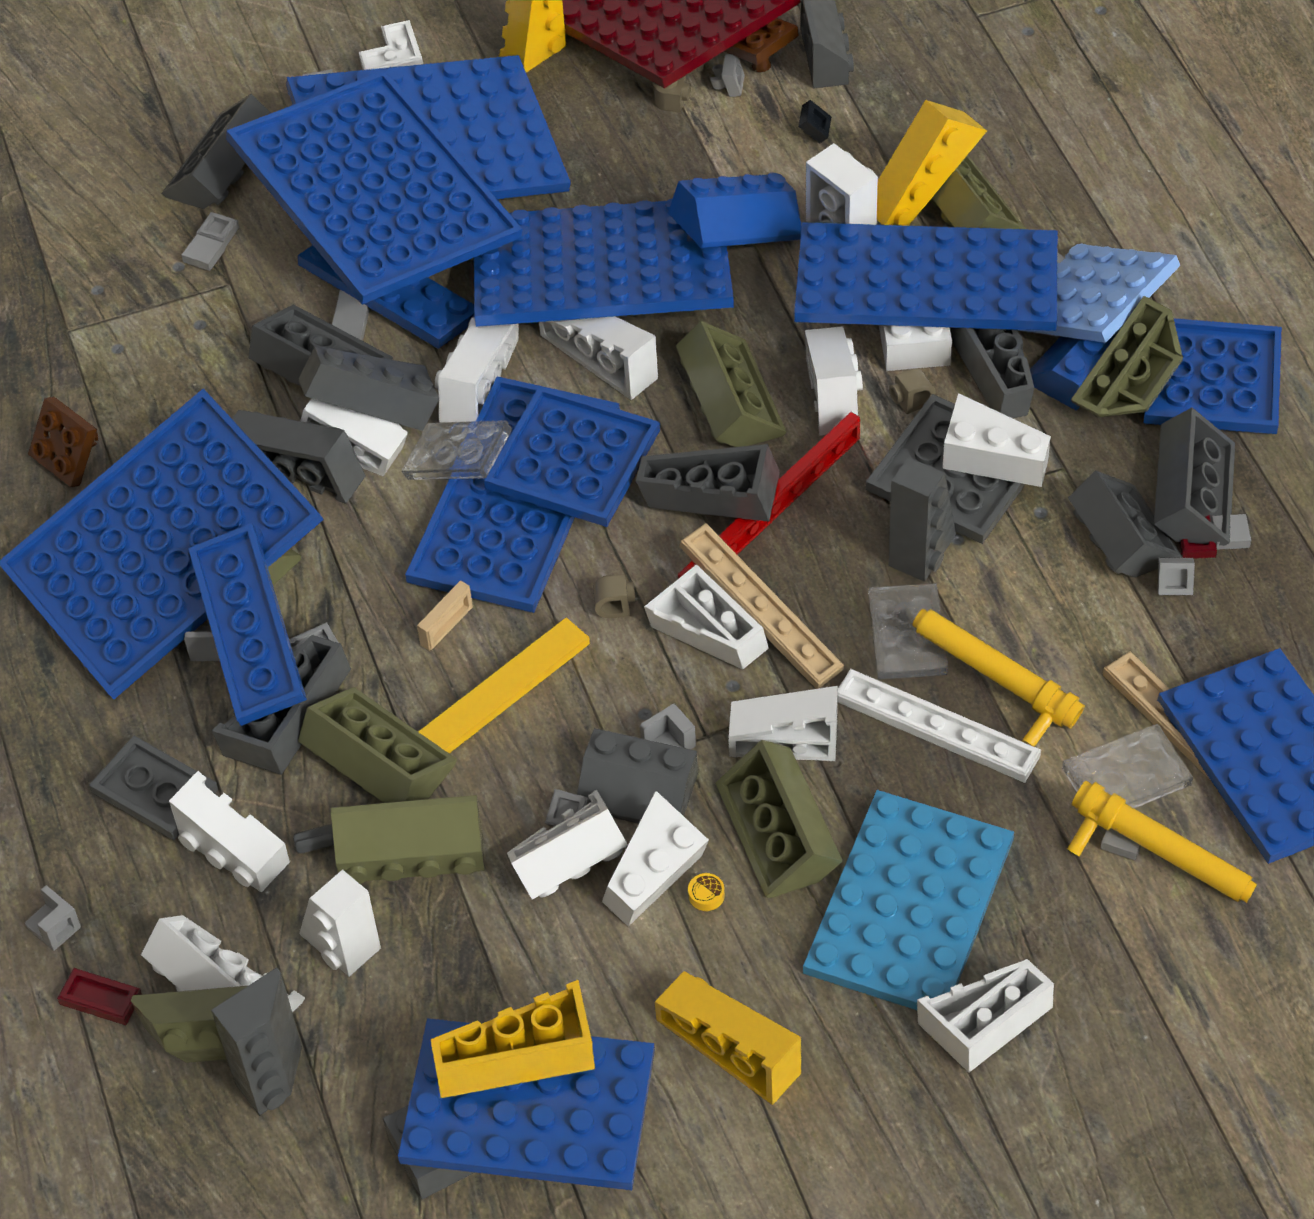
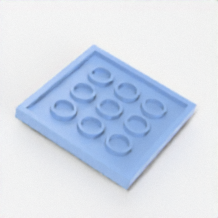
[1020,244,1180,343]

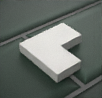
[359,20,423,70]

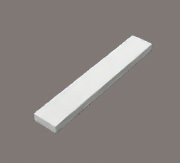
[838,669,1041,783]

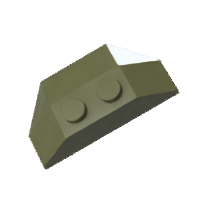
[1071,296,1183,417]
[131,986,247,1063]

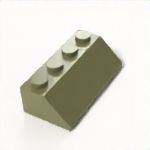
[930,155,1026,229]
[676,321,787,447]
[298,687,457,803]
[715,740,843,898]
[331,795,485,884]

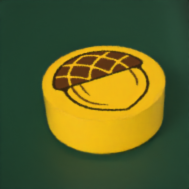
[688,873,725,911]

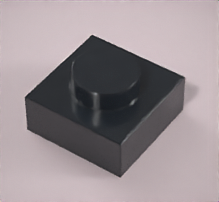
[798,100,832,144]

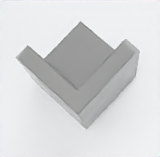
[184,626,220,661]
[640,703,696,749]
[25,885,81,951]

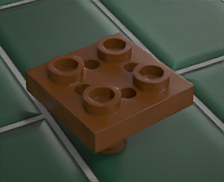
[724,18,799,72]
[28,397,98,487]

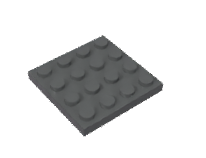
[866,394,1026,544]

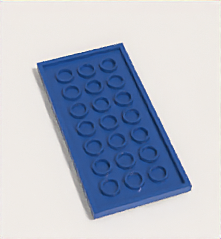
[794,222,1058,331]
[405,376,620,613]

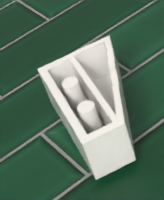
[805,326,863,436]
[602,791,709,926]
[917,959,1054,1072]

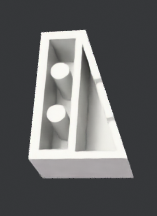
[943,393,1051,487]
[300,398,408,476]
[644,564,769,670]
[729,686,838,761]
[169,771,290,892]
[507,790,628,899]
[299,869,381,977]

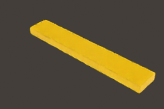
[418,618,590,754]

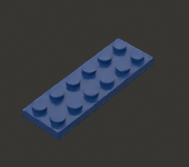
[298,245,475,349]
[188,523,307,726]

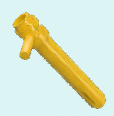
[912,608,1085,747]
[1067,780,1257,903]

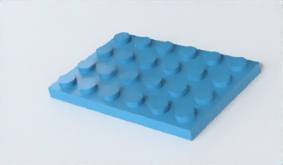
[803,790,1014,1010]

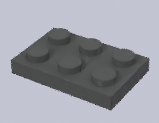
[89,735,218,841]

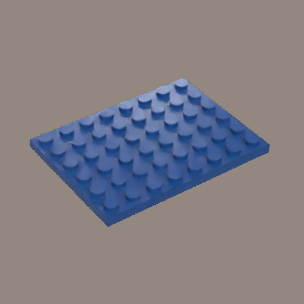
[286,55,571,199]
[226,70,523,305]
[474,198,734,327]
[0,388,324,699]

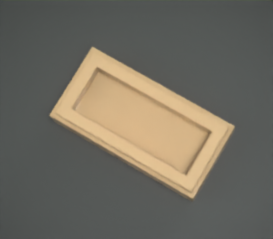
[417,580,473,651]

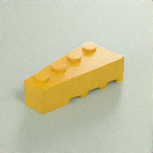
[499,0,566,73]
[877,100,987,226]
[655,971,801,1105]
[431,980,595,1098]

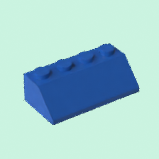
[668,173,802,248]
[1030,324,1124,411]

